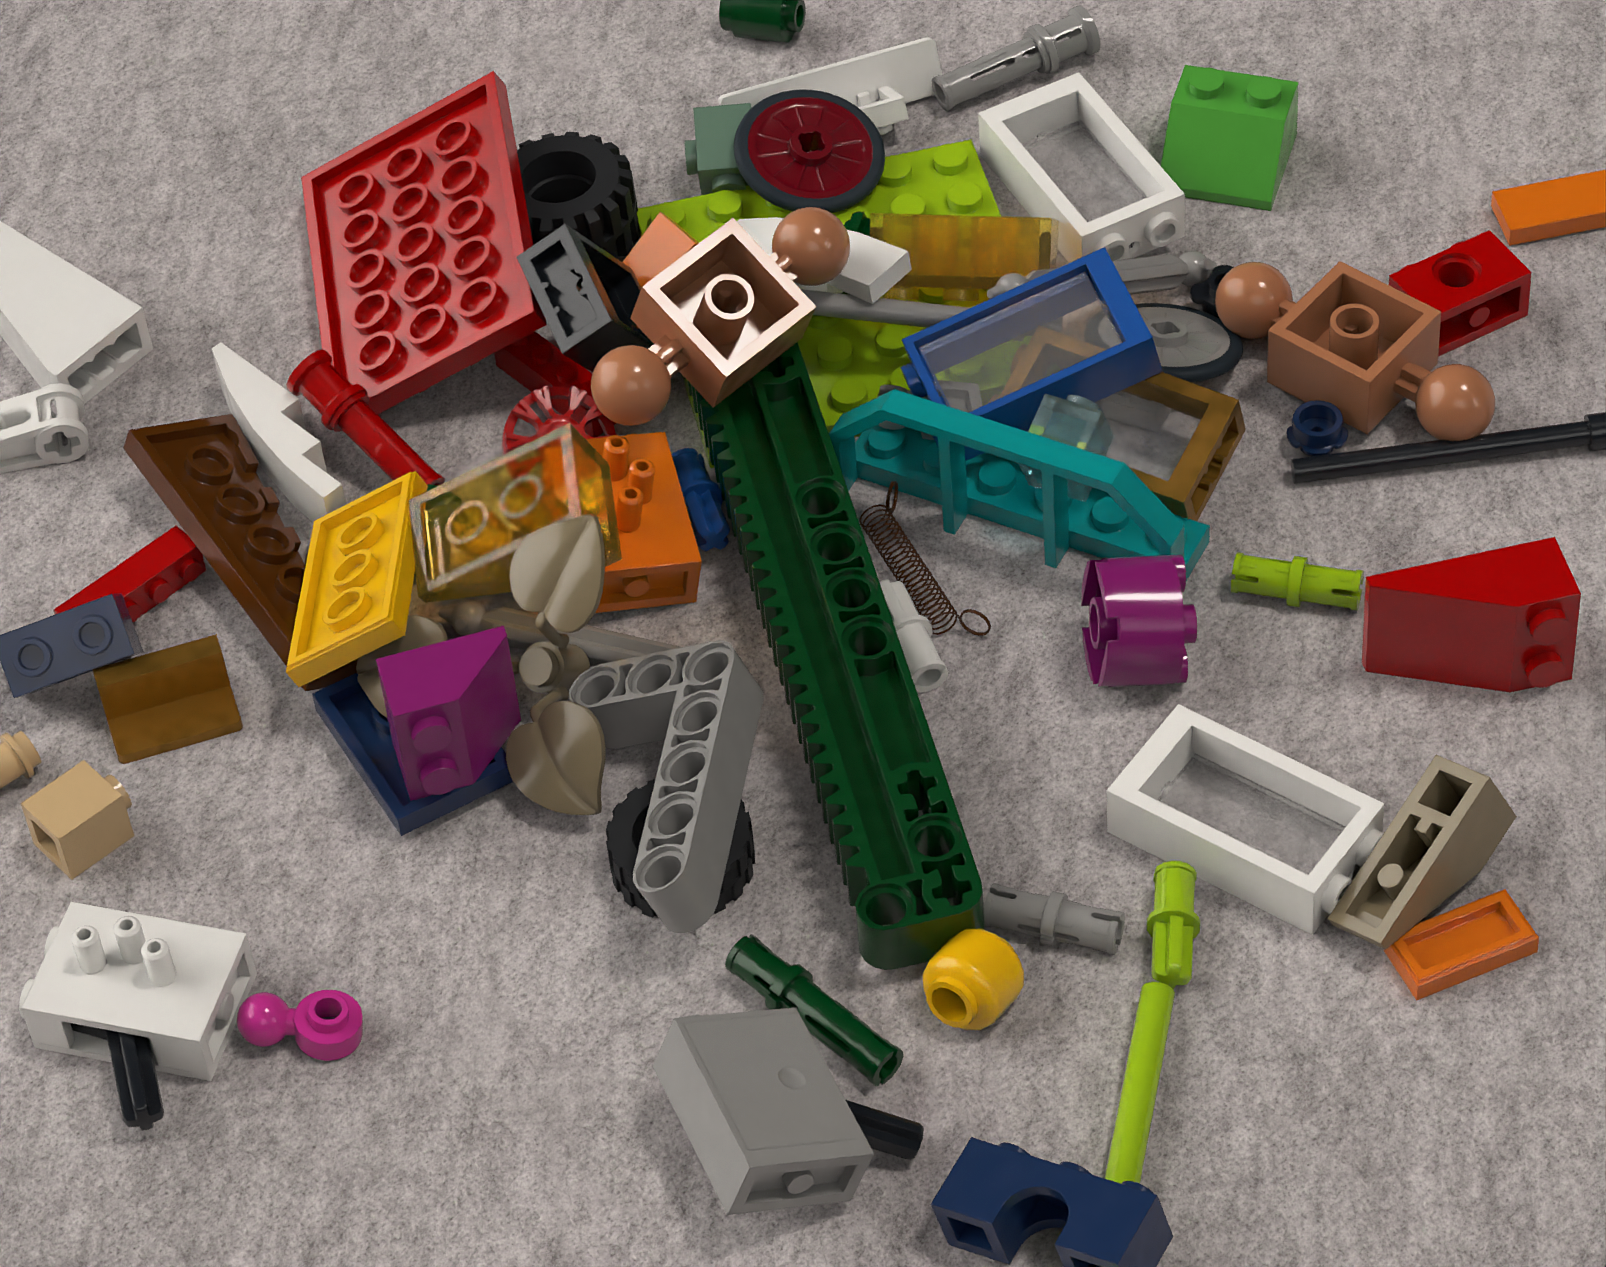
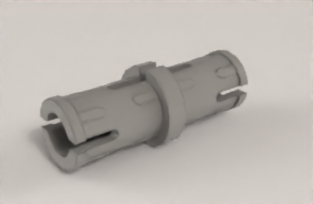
[984,883,1125,955]

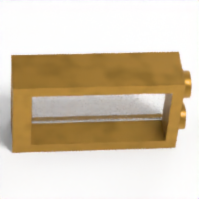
[992,328,1246,521]

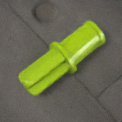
[1147,861,1200,990]

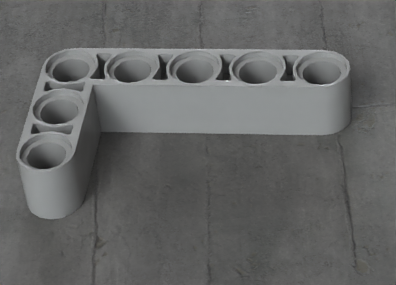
[569,640,763,933]

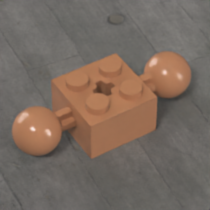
[591,207,850,426]
[1215,261,1495,441]

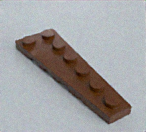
[123,414,358,691]

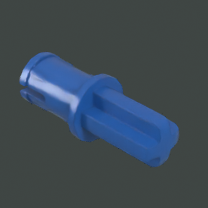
[672,448,730,552]

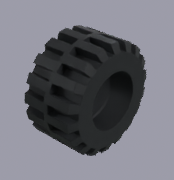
[517,132,640,259]

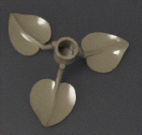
[356,515,606,815]

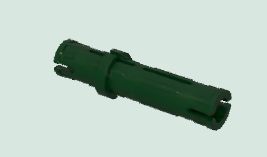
[725,934,903,1086]

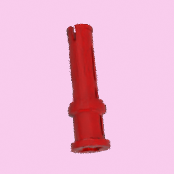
[286,349,445,486]

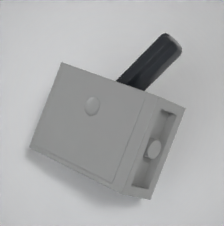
[653,1008,924,1215]

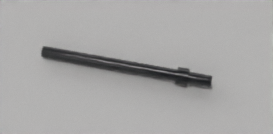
[1291,412,1606,484]

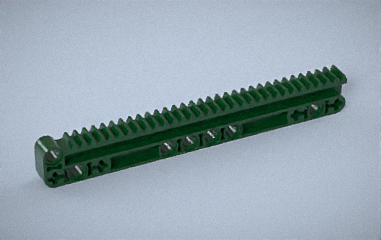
[684,342,985,970]

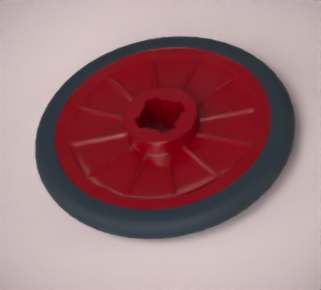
[734,89,885,213]

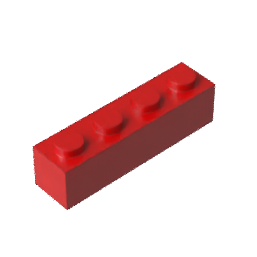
[494,332,616,437]
[53,525,207,622]

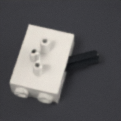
[19,902,257,1131]

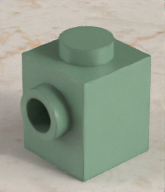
[685,103,752,195]

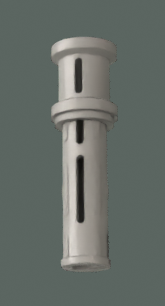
[932,5,1100,111]

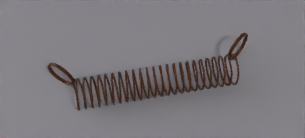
[859,481,991,636]

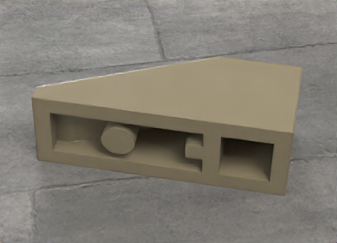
[1327,754,1517,950]

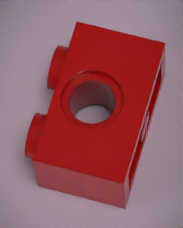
[1389,230,1532,357]

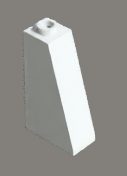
[0,221,153,408]

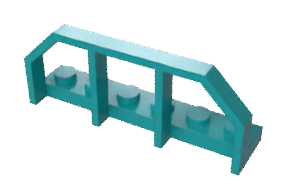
[829,389,1210,581]

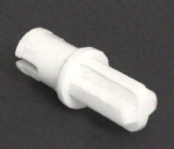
[880,579,948,692]

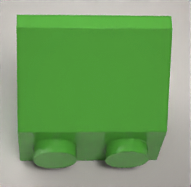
[1161,65,1299,211]

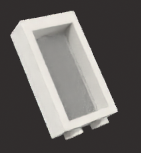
[978,72,1185,263]
[1106,704,1384,935]

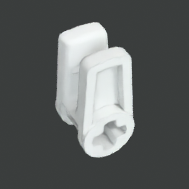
[0,383,89,474]

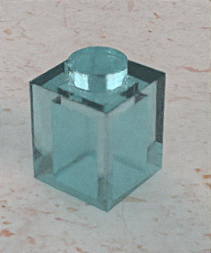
[1018,394,1114,502]

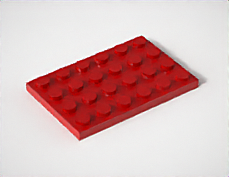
[301,71,547,415]

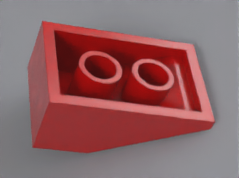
[1362,537,1581,693]

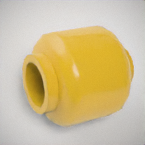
[923,929,1024,1030]

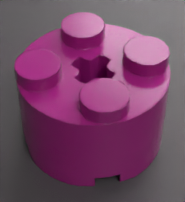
[1081,555,1197,687]

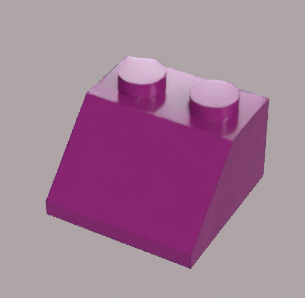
[376,626,521,801]

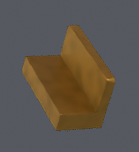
[92,634,243,764]

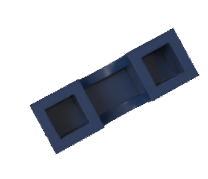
[931,1137,1173,1267]

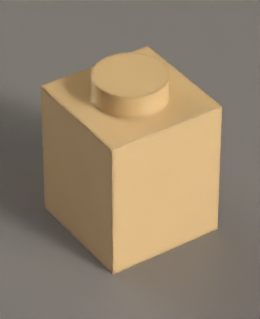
[21,760,134,880]

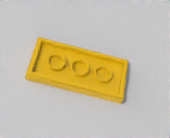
[286,471,428,688]

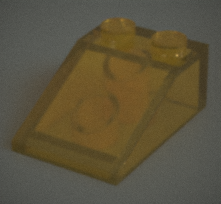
[409,423,622,603]

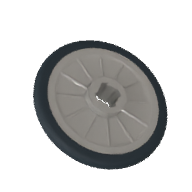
[1085,303,1243,383]

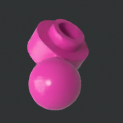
[237,990,363,1061]

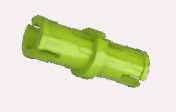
[1231,552,1364,611]

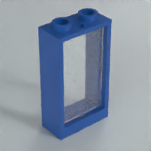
[900,247,1163,461]

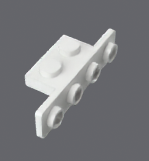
[718,37,942,152]

